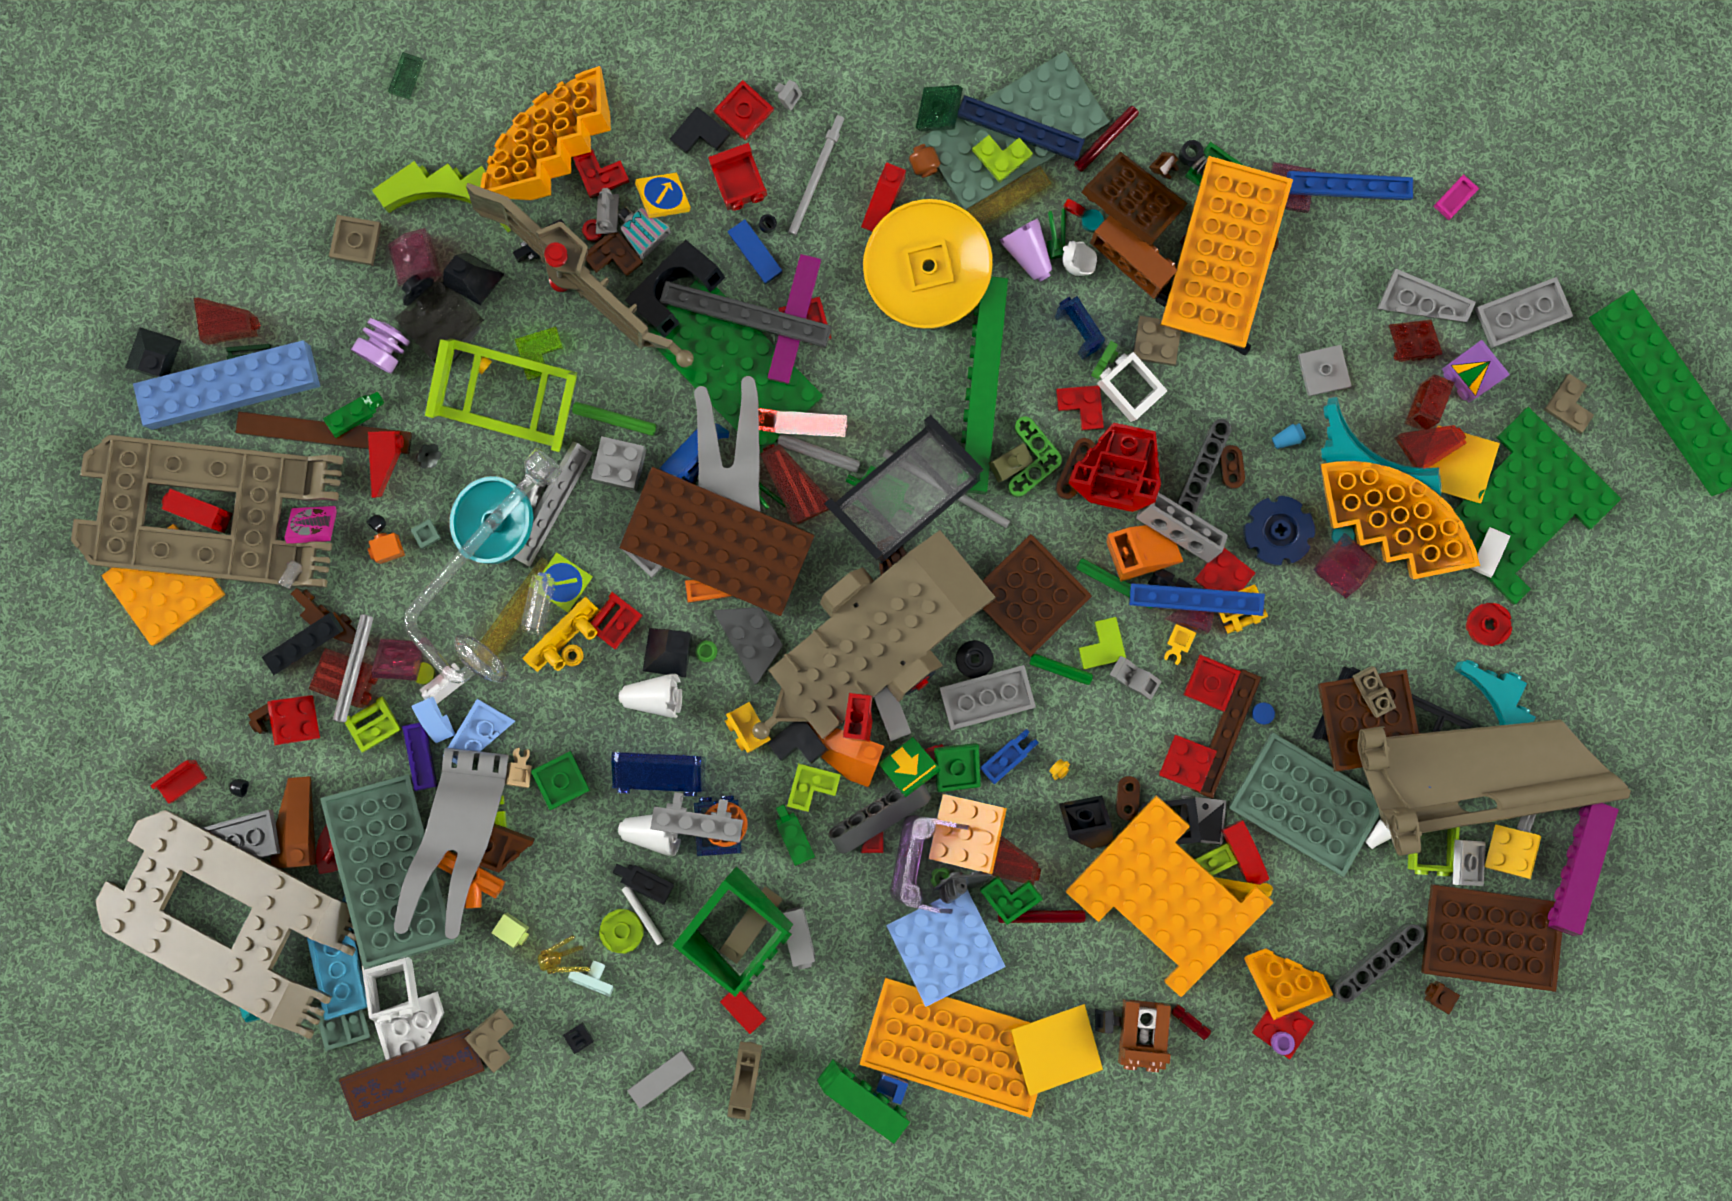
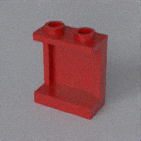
[708,143,767,211]

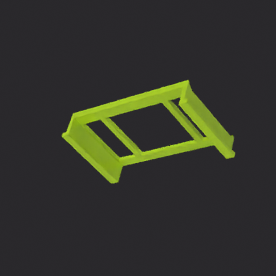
[425,338,577,452]

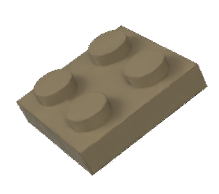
[329,215,382,266]
[1133,316,1181,366]

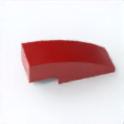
[1220,820,1269,885]

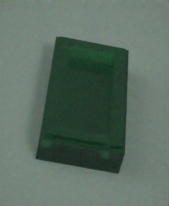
[388,52,424,100]

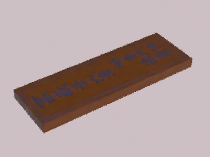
[339,1028,485,1122]

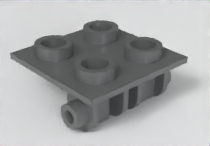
[933,871,992,904]

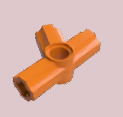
[437,850,506,908]

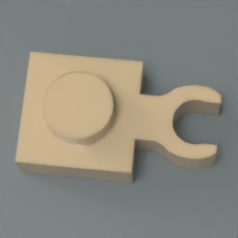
[505,748,532,788]

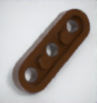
[1056,438,1095,500]

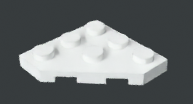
[374,991,444,1060]

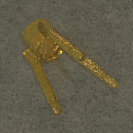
[538,935,591,974]

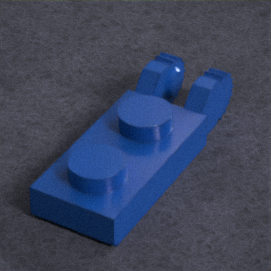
[980,729,1039,784]

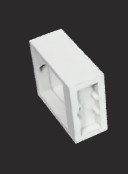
[1097,352,1167,422]
[362,957,420,1024]

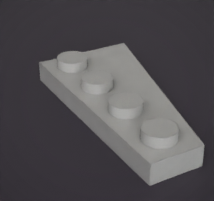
[1377,269,1476,323]

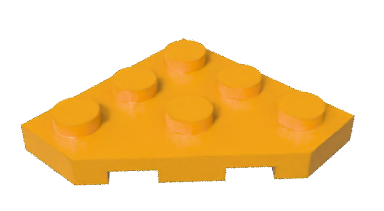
[1244,948,1333,1020]

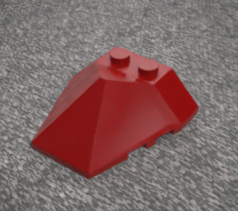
[1069,422,1161,512]

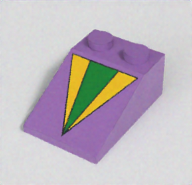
[1442,340,1510,403]

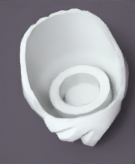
[1062,241,1097,276]

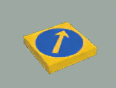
[635,172,691,219]

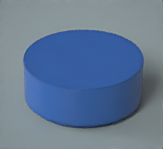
[1251,703,1275,725]

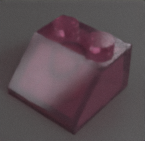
[388,228,441,286]
[1313,533,1377,599]

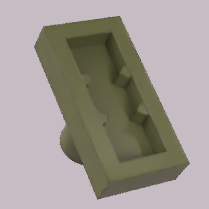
[988,443,1033,482]

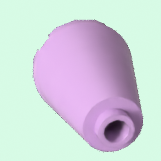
[1000,218,1053,282]

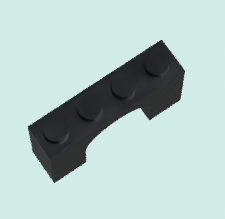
[625,239,726,338]

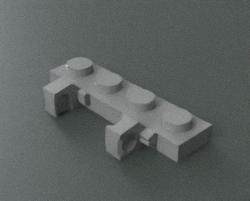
[650,792,743,843]

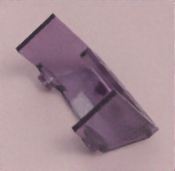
[890,814,969,914]

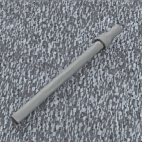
[788,115,845,236]

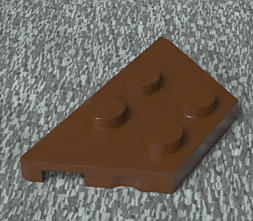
[456,823,535,873]

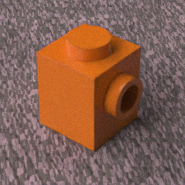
[368,533,405,564]

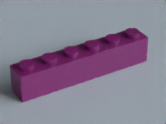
[1548,803,1619,936]

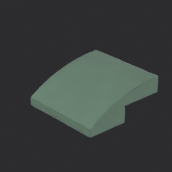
[316,1005,370,1051]

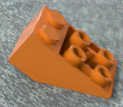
[1106,525,1183,582]

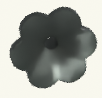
[416,443,442,469]

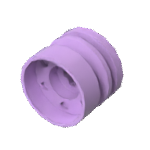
[351,318,410,374]

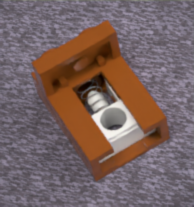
[1118,999,1171,1073]

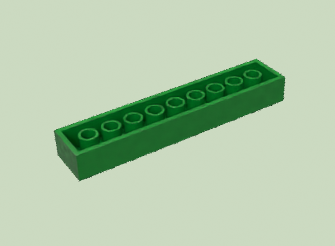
[1588,289,1732,496]

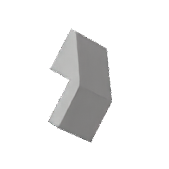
[1110,656,1162,700]

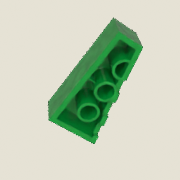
[817,1059,910,1144]

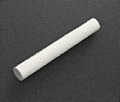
[621,887,665,945]

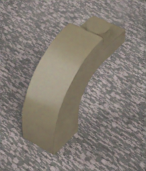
[719,886,783,964]
[727,1041,762,1120]

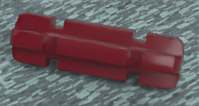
[1171,1004,1211,1040]

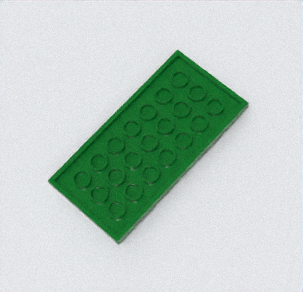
[647,281,823,456]

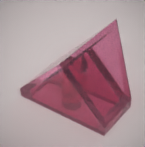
[1165,609,1214,635]

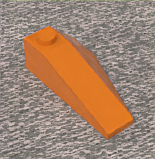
[808,722,884,787]

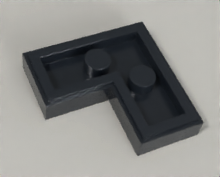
[670,107,730,154]
[768,722,828,764]

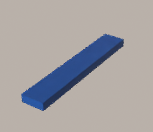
[1287,171,1413,200]
[1129,583,1265,616]

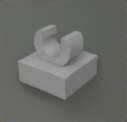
[774,80,803,111]

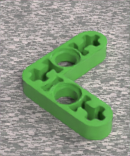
[1008,416,1062,497]

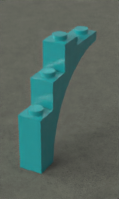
[1321,397,1442,496]
[1454,660,1536,725]

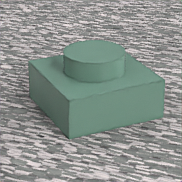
[410,519,442,549]

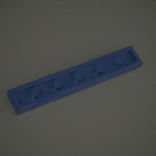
[956,95,1085,161]

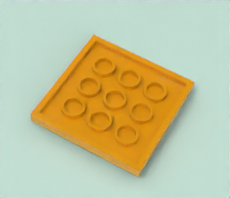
[101,524,225,646]

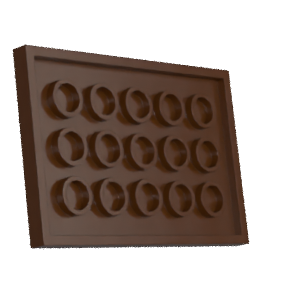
[1421,884,1562,992]

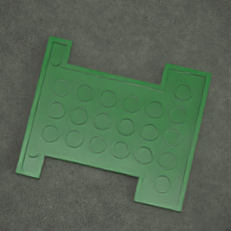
[1453,407,1621,605]

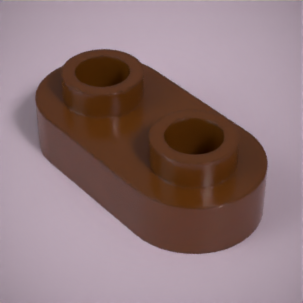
[1219,445,1245,489]
[1116,776,1140,820]

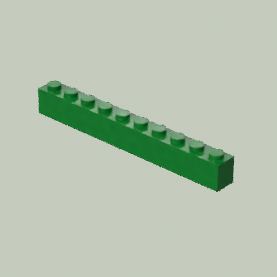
[957,276,1008,495]

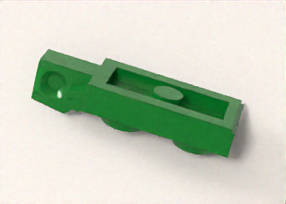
[322,392,384,438]
[776,804,815,866]

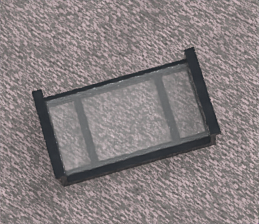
[824,415,983,564]

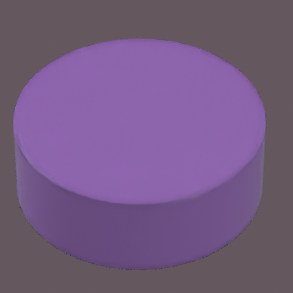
[1271,1031,1295,1055]

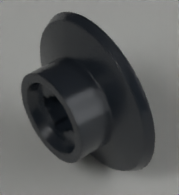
[402,275,434,306]
[955,640,994,678]

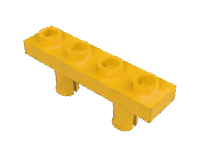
[522,596,600,672]

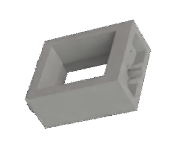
[782,906,816,970]

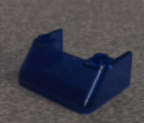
[611,752,706,797]

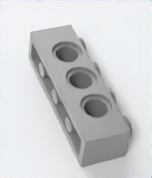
[1136,493,1228,563]

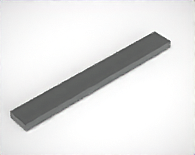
[660,281,832,348]

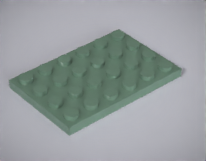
[1228,733,1380,877]

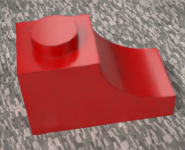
[843,693,873,742]

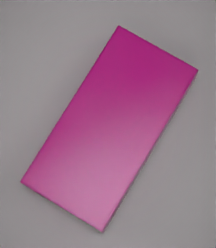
[1433,174,1479,220]

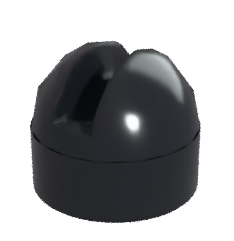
[759,214,777,234]
[366,515,386,534]
[229,779,249,798]

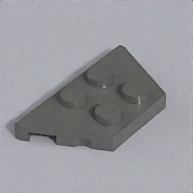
[713,607,783,685]

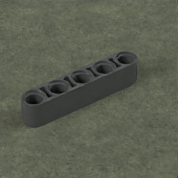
[1176,419,1232,514]
[828,784,931,854]
[1332,923,1424,1002]

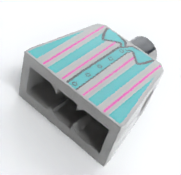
[618,207,671,261]

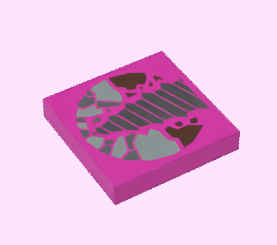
[285,506,337,544]

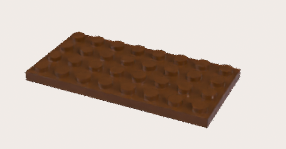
[619,467,815,616]

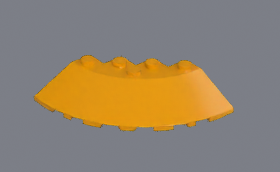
[481,66,611,200]
[1321,461,1480,579]

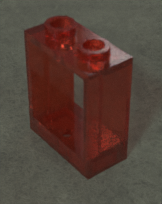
[1404,374,1455,432]

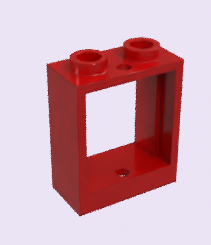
[161,489,233,533]

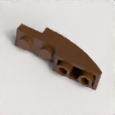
[291,588,370,647]

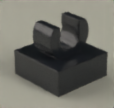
[1095,1008,1121,1034]
[563,1022,594,1054]

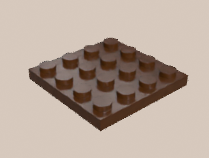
[1081,152,1188,246]
[982,534,1092,657]
[1318,669,1419,772]

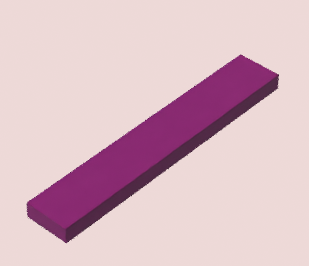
[768,254,821,384]

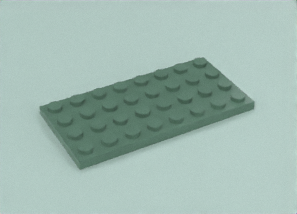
[920,51,1110,211]
[320,774,454,970]

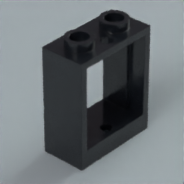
[1138,796,1201,845]

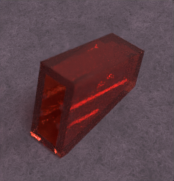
[194,297,260,345]
[1394,425,1466,468]
[983,835,1041,885]

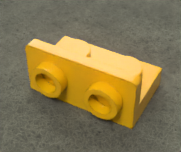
[725,702,771,753]

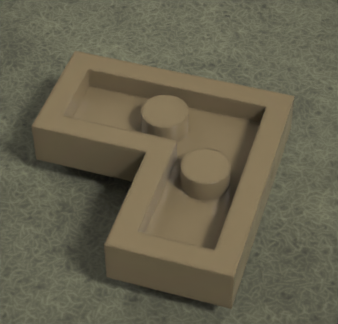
[1544,373,1594,434]
[464,1008,514,1073]

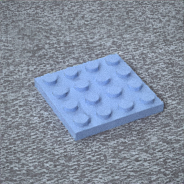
[886,889,1006,1007]

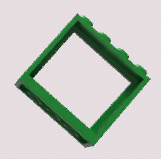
[672,866,793,997]

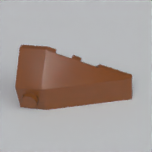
[271,776,316,868]

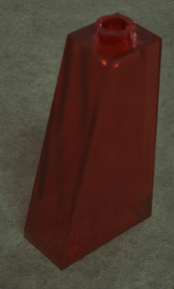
[759,408,848,437]
[760,444,829,526]

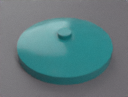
[450,476,533,564]

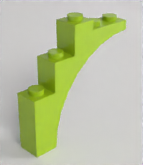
[372,161,511,232]

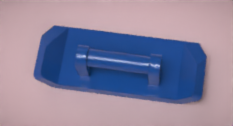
[659,423,730,483]

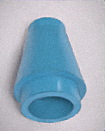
[1272,423,1306,449]

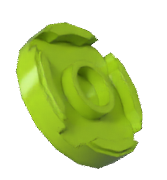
[599,909,644,954]

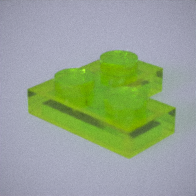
[515,326,563,382]

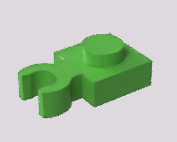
[1091,341,1118,380]

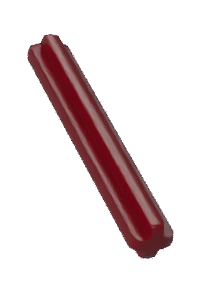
[1074,106,1139,172]
[998,910,1086,923]

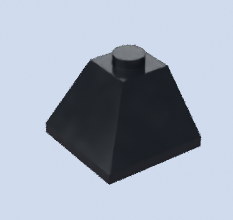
[443,253,504,306]
[125,327,181,378]
[643,628,693,678]
[1059,795,1113,849]

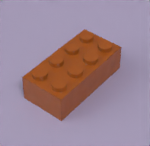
[1090,215,1177,299]

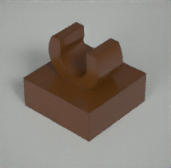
[1149,152,1179,179]

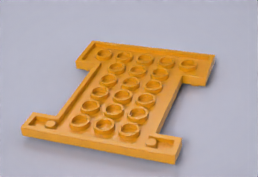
[1066,795,1274,997]

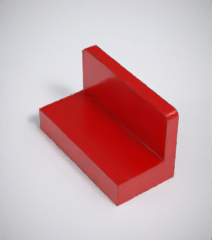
[150,760,207,804]

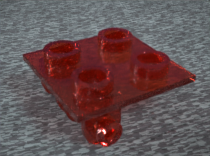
[1389,320,1443,362]

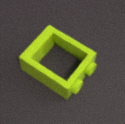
[1408,827,1460,876]

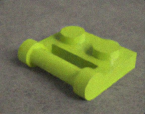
[344,696,402,753]

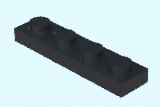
[262,612,344,676]

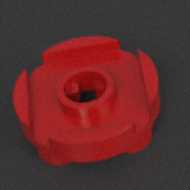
[1466,603,1512,647]

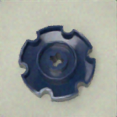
[1243,496,1315,566]

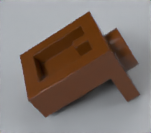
[248,704,270,734]
[1424,981,1460,1015]

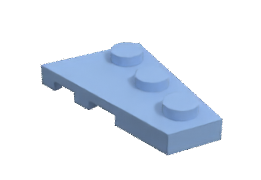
[443,699,515,764]

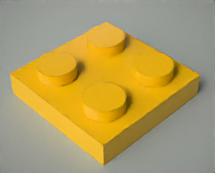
[1484,824,1541,880]

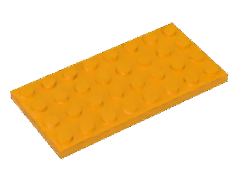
[1160,156,1293,348]
[859,977,1038,1118]

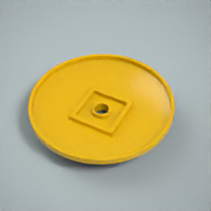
[863,199,993,329]

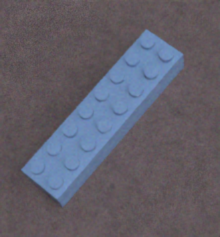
[133,340,320,430]

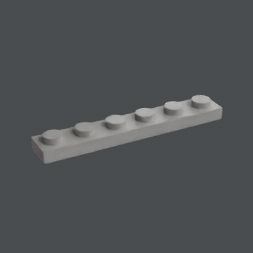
[513,441,593,567]

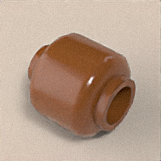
[909,144,940,178]

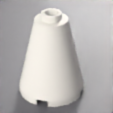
[619,674,682,718]
[618,814,681,856]

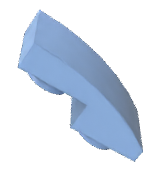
[412,697,455,743]

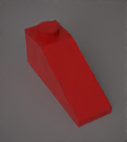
[861,162,906,232]
[368,431,404,498]

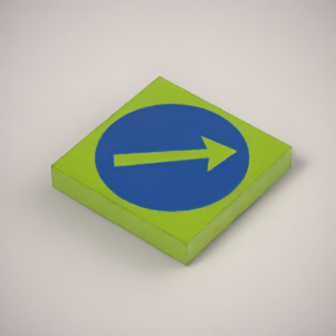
[532,552,593,613]

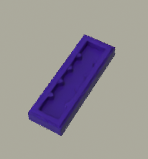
[402,722,438,791]

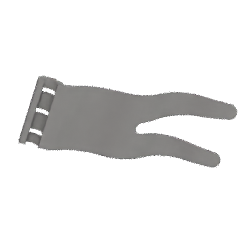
[694,376,761,512]
[394,747,509,939]

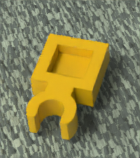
[1164,623,1196,665]

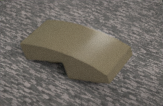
[1353,666,1396,718]

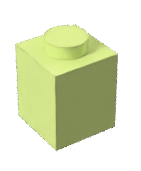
[491,913,529,948]

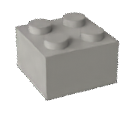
[591,436,647,492]

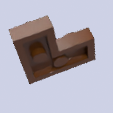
[586,230,643,277]

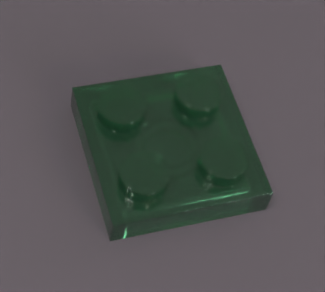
[916,85,963,131]

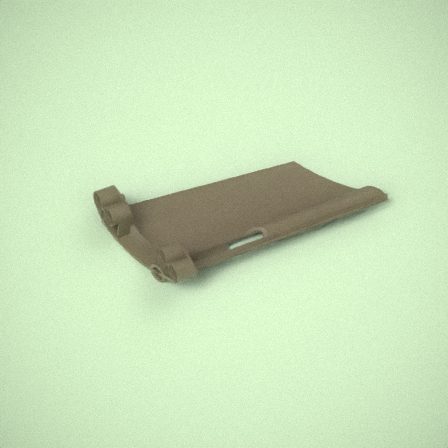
[1358,719,1631,856]

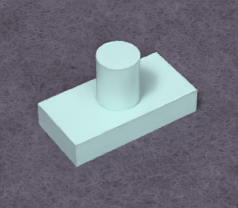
[568,961,613,997]

